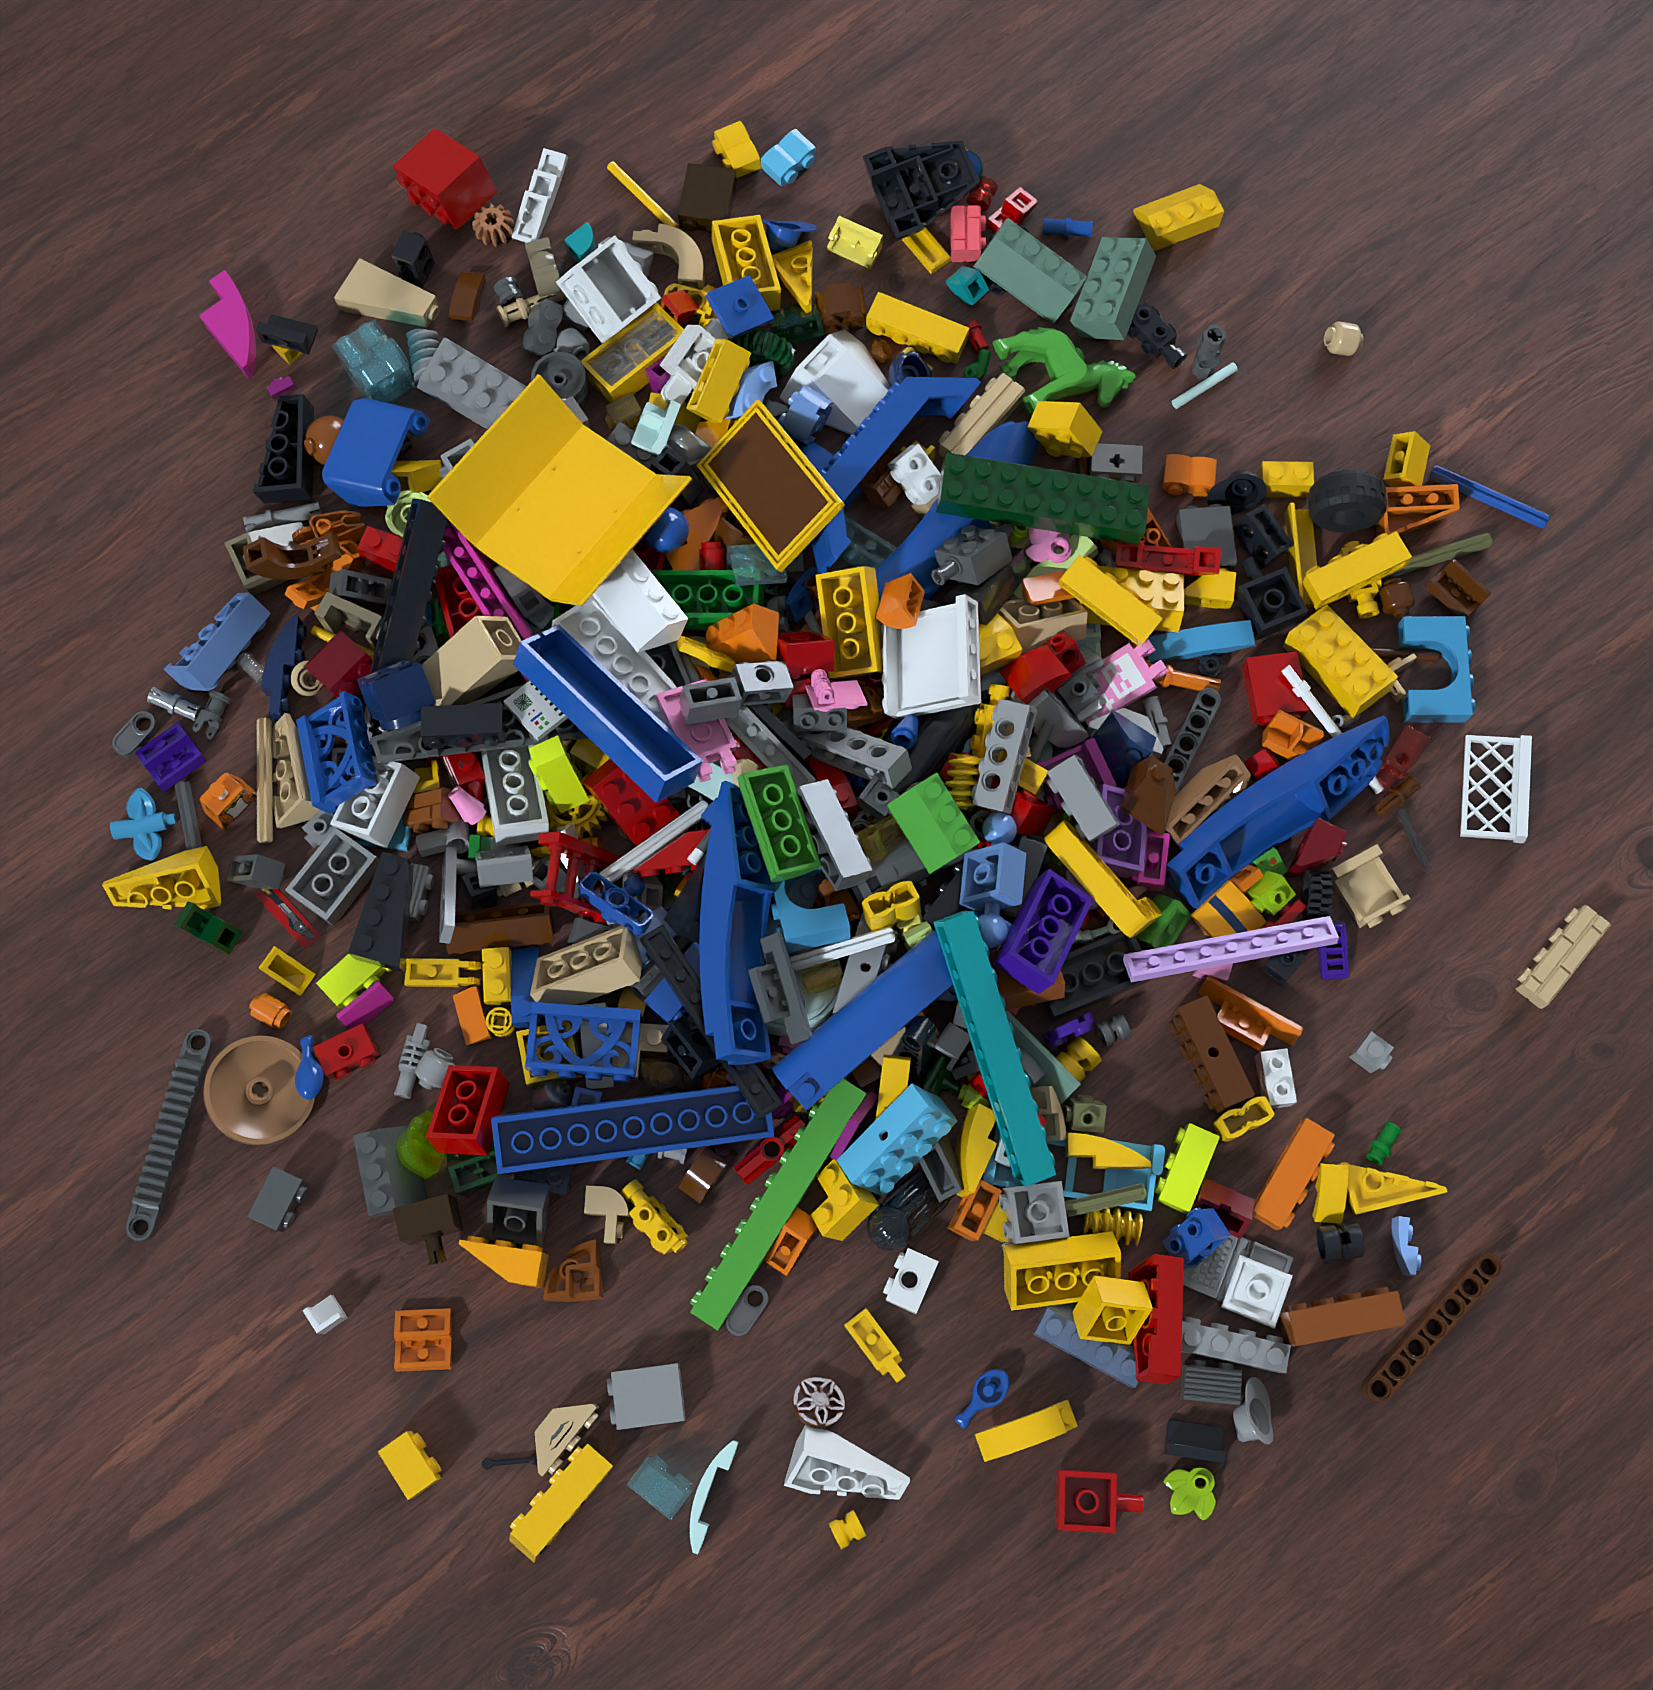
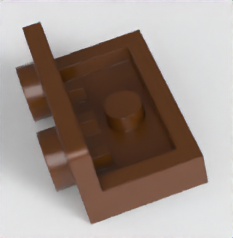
[1425,559,1491,619]

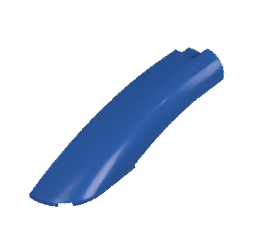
[875,421,1040,602]
[1166,716,1389,909]
[699,781,776,1065]
[772,911,1012,1110]

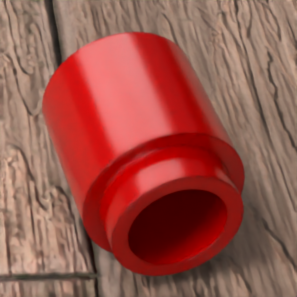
[699,541,726,570]

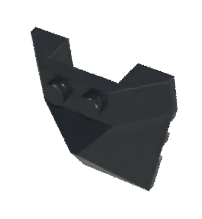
[863,140,980,241]

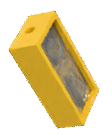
[581,302,684,408]

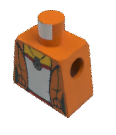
[199,772,257,831]

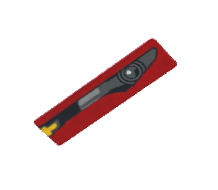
[256,889,321,949]

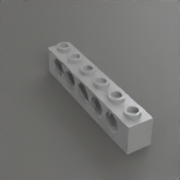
[775,707,912,789]

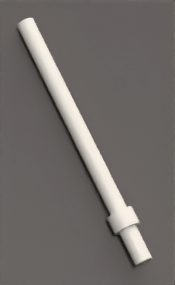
[1281,665,1384,794]

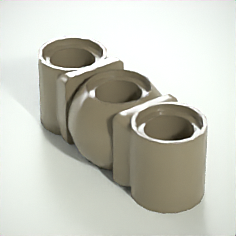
[525,237,563,297]

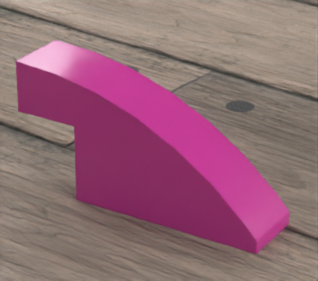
[199,270,256,379]

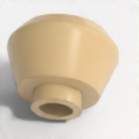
[291,661,323,696]

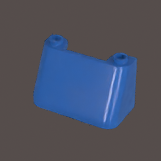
[322,398,431,507]

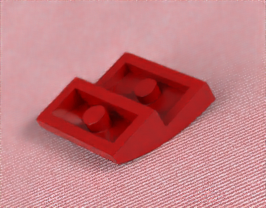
[999,645,1072,705]

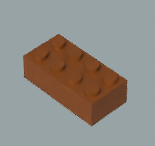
[1278,1287,1406,1347]

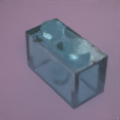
[626,1455,693,1520]

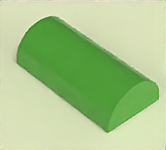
[737,764,822,882]

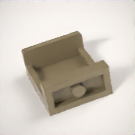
[315,592,383,651]

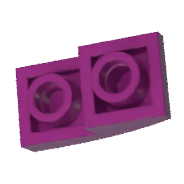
[266,376,296,401]

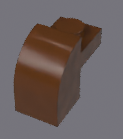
[678,1143,738,1204]

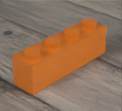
[1252,1118,1335,1231]

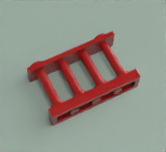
[530,832,621,925]

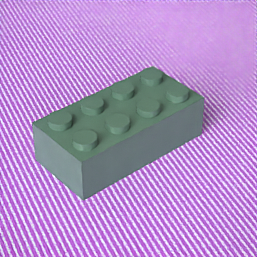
[1070,237,1156,340]

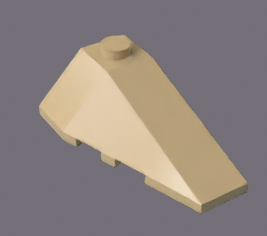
[272,713,320,828]

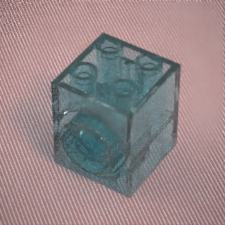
[332,319,416,403]

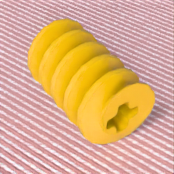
[945,753,981,810]
[1082,1207,1143,1246]

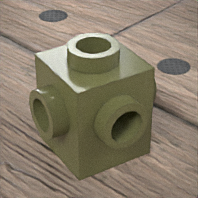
[1063,1095,1107,1135]

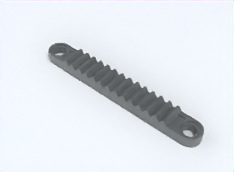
[126,1029,214,1242]

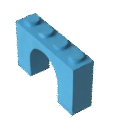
[1397,616,1476,723]
[771,858,851,952]

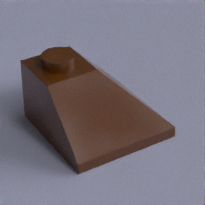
[1120,755,1176,835]

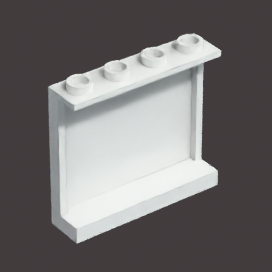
[881,594,981,720]

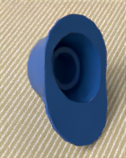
[762,219,817,251]

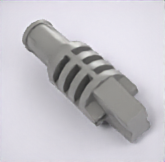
[394,1023,431,1099]

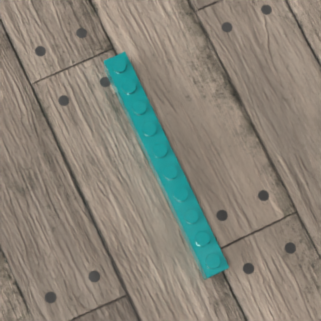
[934,911,1056,1187]

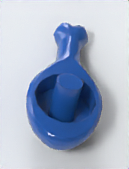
[295,1035,324,1100]
[955,1369,1010,1428]

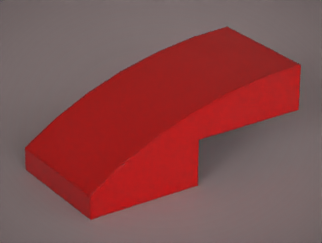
[986,187,1038,233]

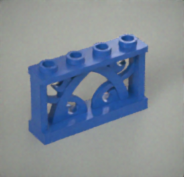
[296,691,378,814]
[525,1002,642,1083]

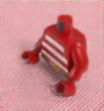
[422,752,485,820]

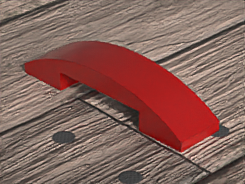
[1115,542,1221,576]

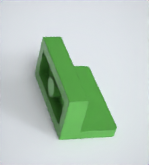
[1135,894,1191,949]

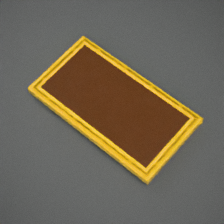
[696,400,845,572]

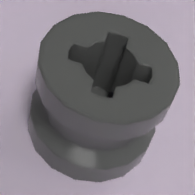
[494,277,524,307]

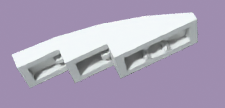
[512,148,568,243]

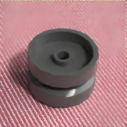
[531,352,589,409]

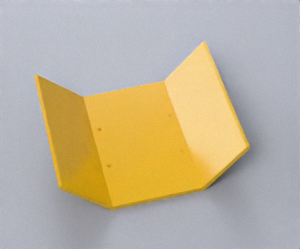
[427,374,692,606]

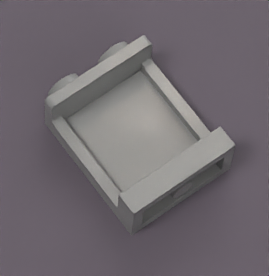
[607,1363,686,1430]

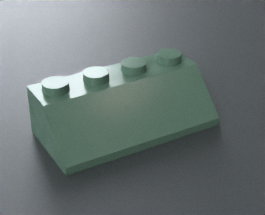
[973,218,1087,325]
[1005,1010,1081,1106]

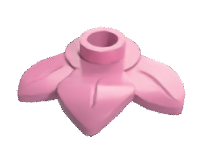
[1025,528,1072,563]

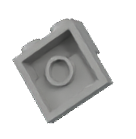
[999,1181,1069,1244]

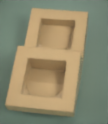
[1029,1086,1067,1141]

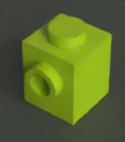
[1246,871,1296,916]

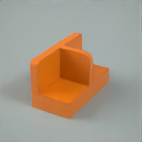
[1262,710,1324,760]

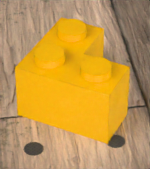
[810,1159,879,1241]

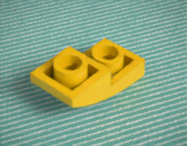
[1312,1163,1349,1224]

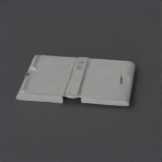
[1183,1235,1293,1302]

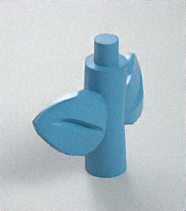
[110,788,177,861]

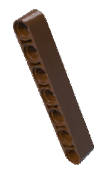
[1361,1254,1502,1402]

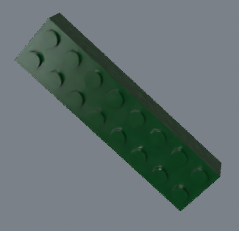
[936,452,1150,545]

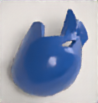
[642,507,689,554]

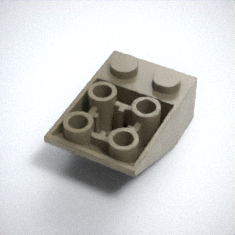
[224,521,304,596]

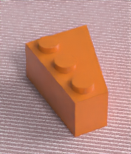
[1376,484,1460,537]

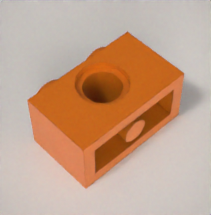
[947,1179,1002,1241]

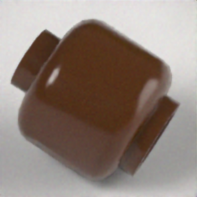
[1378,578,1415,618]

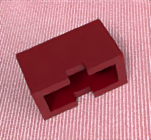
[1191,1178,1255,1239]

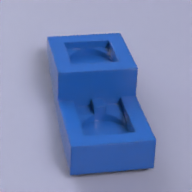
[786,566,818,623]

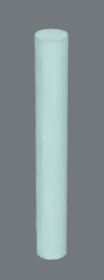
[1172,362,1238,409]

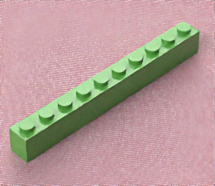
[690,1079,867,1331]

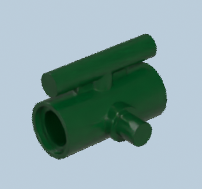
[916,1049,961,1097]

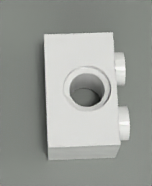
[1254,1049,1297,1109]
[883,1248,938,1314]

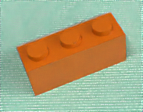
[706,604,779,679]

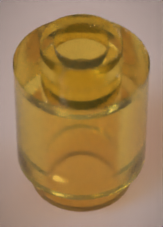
[801,961,843,995]

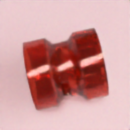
[967,176,998,211]

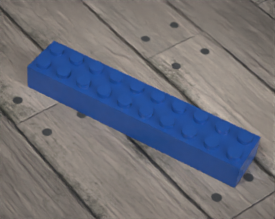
[491,1084,774,1174]

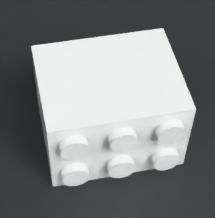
[556,236,661,343]

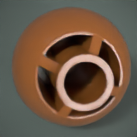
[304,415,344,465]

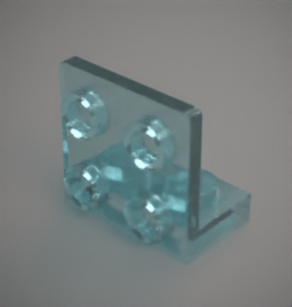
[725,544,787,586]

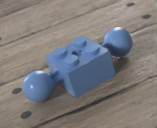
[960,812,1026,948]

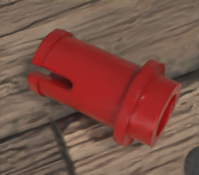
[964,320,989,354]

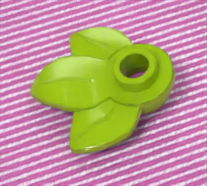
[1164,1466,1216,1520]

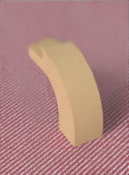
[632,224,705,290]

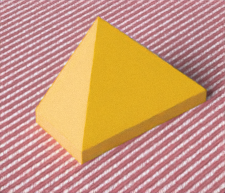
[259,946,316,996]

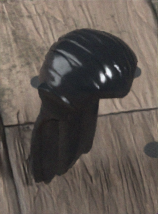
[866,1168,951,1251]

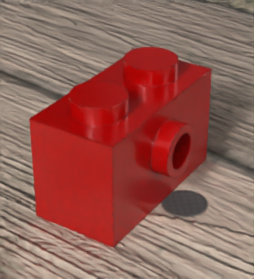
[313,1023,381,1080]

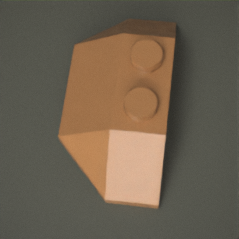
[1165,755,1251,846]

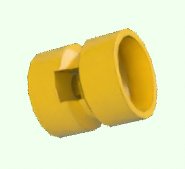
[1055,1036,1102,1083]

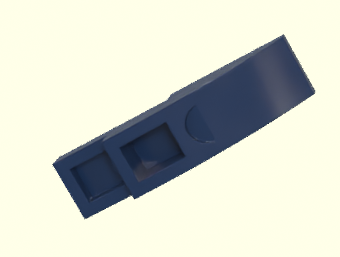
[261,615,307,721]

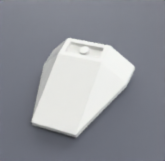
[780,329,891,435]

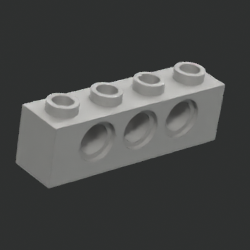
[972,699,1037,814]

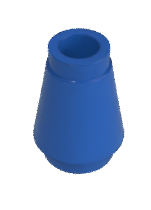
[891,714,919,750]

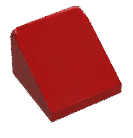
[1243,749,1281,781]

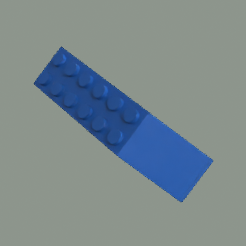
[812,377,981,574]

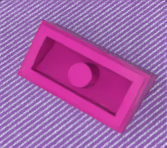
[336,981,395,1029]

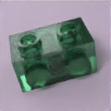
[769,299,825,344]

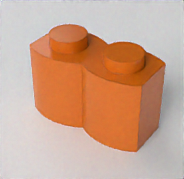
[1162,454,1217,498]

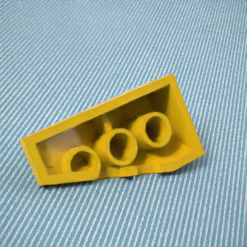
[102,846,221,910]

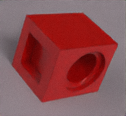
[1042,630,1087,674]

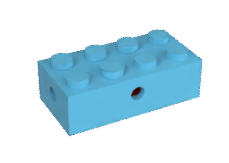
[837,1084,958,1196]

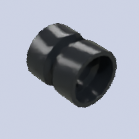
[1316,1222,1365,1263]

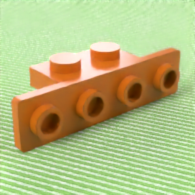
[1198,976,1303,1052]

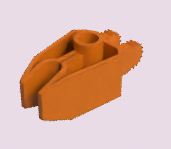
[291,510,366,545]

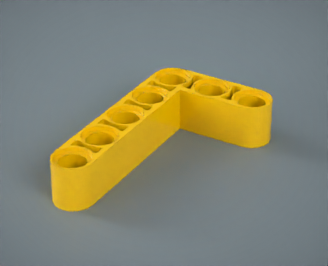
[1044,820,1162,938]

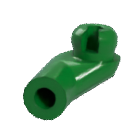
[963,349,991,379]

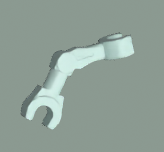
[1072,918,1121,945]

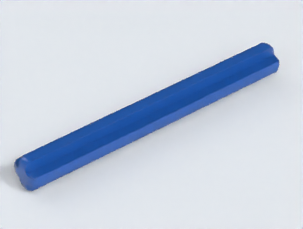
[1429,465,1550,528]

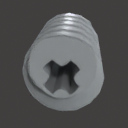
[406,329,440,384]

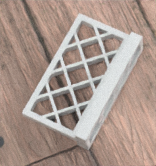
[1460,735,1532,843]

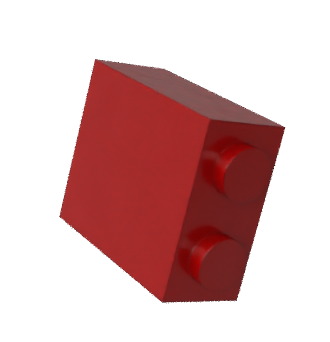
[357,526,403,579]
[1242,651,1309,726]

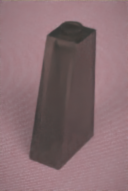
[943,547,1031,625]

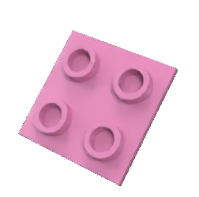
[805,669,867,712]

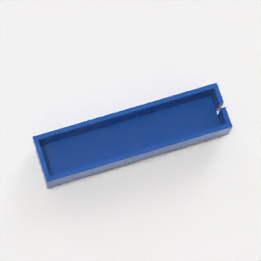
[513,625,703,803]

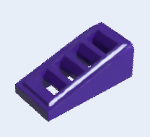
[1317,922,1349,980]

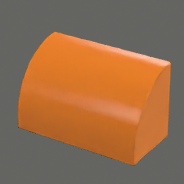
[876,573,925,629]

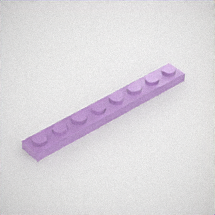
[1123,916,1339,982]

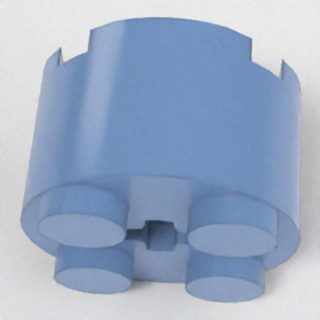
[778,386,833,445]

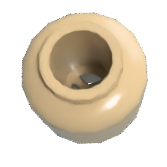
[1324,321,1363,356]

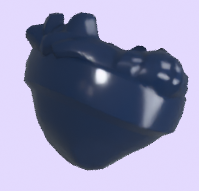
[888,351,932,386]

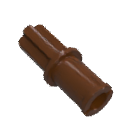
[1374,776,1421,818]

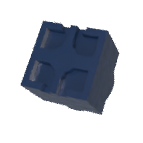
[357,660,436,731]

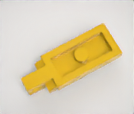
[844,1308,906,1383]

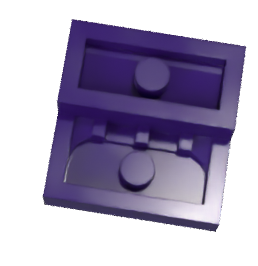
[135,722,207,792]

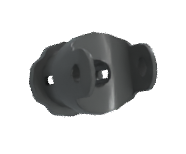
[193,690,232,740]

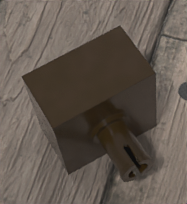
[393,1194,464,1265]

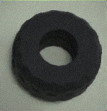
[1308,470,1387,532]

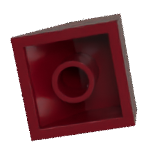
[303,630,373,699]
[1285,818,1347,878]

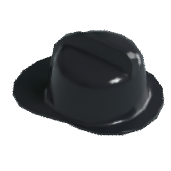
[1206,470,1267,515]

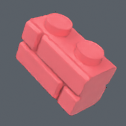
[950,206,986,262]

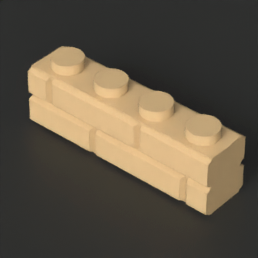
[939,373,1026,457]
[1515,905,1611,1009]

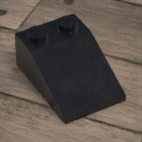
[663,852,707,944]

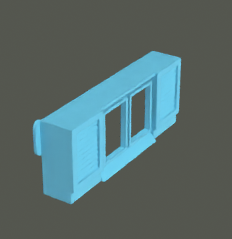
[983,1121,1165,1213]

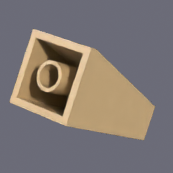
[422,616,521,706]

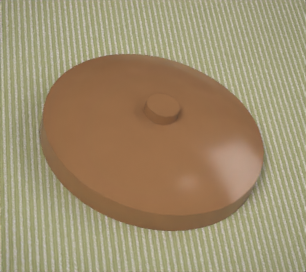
[203,1036,315,1145]

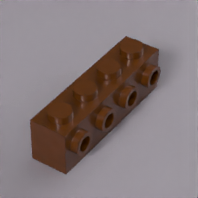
[446,902,555,954]

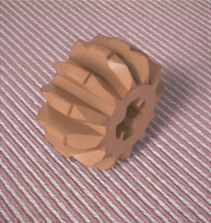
[472,203,515,247]

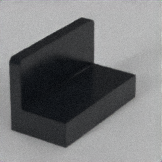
[256,315,318,355]
[1164,1420,1226,1463]

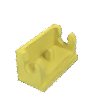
[827,216,883,269]

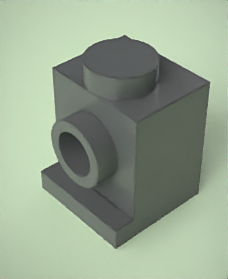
[857,775,900,822]

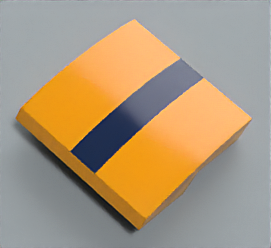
[1191,880,1266,938]

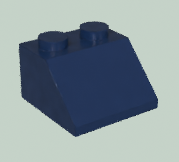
[1091,710,1157,789]

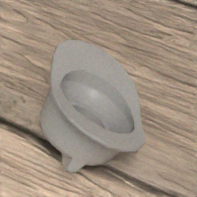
[663,424,712,474]
[1233,1377,1274,1445]

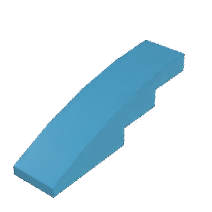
[1148,620,1256,664]

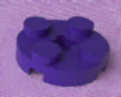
[1042,1012,1095,1048]

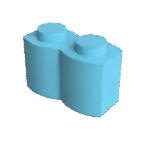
[761,129,816,187]

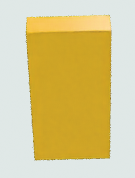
[902,227,951,274]

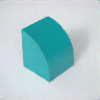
[565,222,596,263]
[945,266,989,306]

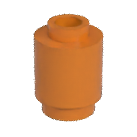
[249,993,292,1029]

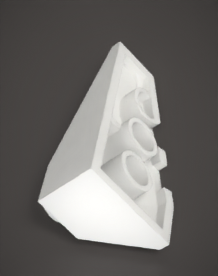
[784,1425,910,1500]

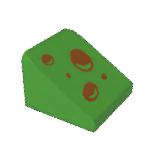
[1251,847,1287,875]

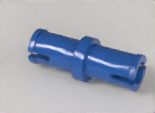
[1043,217,1093,238]

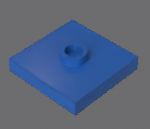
[705,275,774,340]

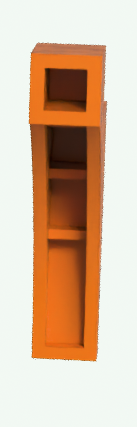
[665,496,727,570]

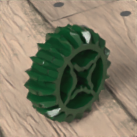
[730,328,795,379]

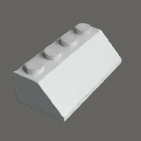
[593,549,688,653]

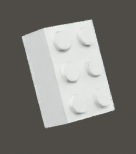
[330,756,420,848]

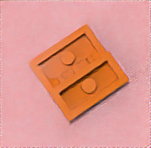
[394,1308,452,1372]

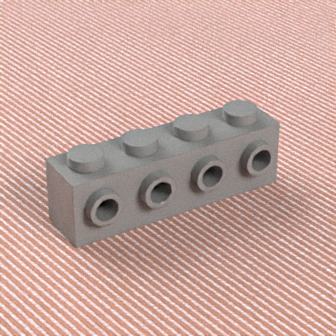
[1181,1317,1291,1373]

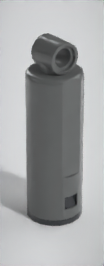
[848,810,990,913]

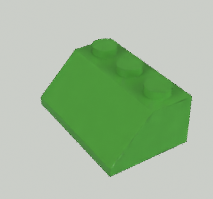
[887,773,980,874]

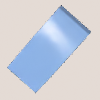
[1392,1216,1421,1276]

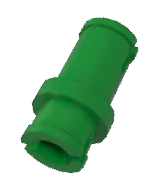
[430,599,450,641]
[1366,1122,1402,1165]

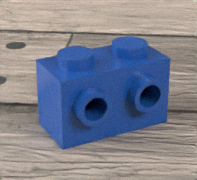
[1162,1207,1231,1269]

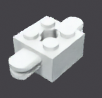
[659,318,729,404]

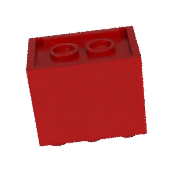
[393,128,498,230]

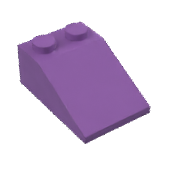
[1084,784,1147,878]

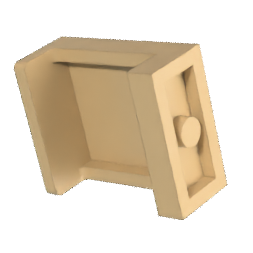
[1329,844,1411,928]

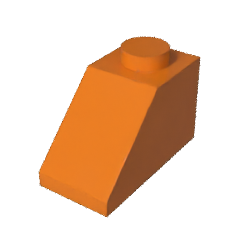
[764,1207,817,1276]

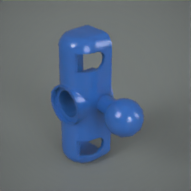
[578,872,654,935]

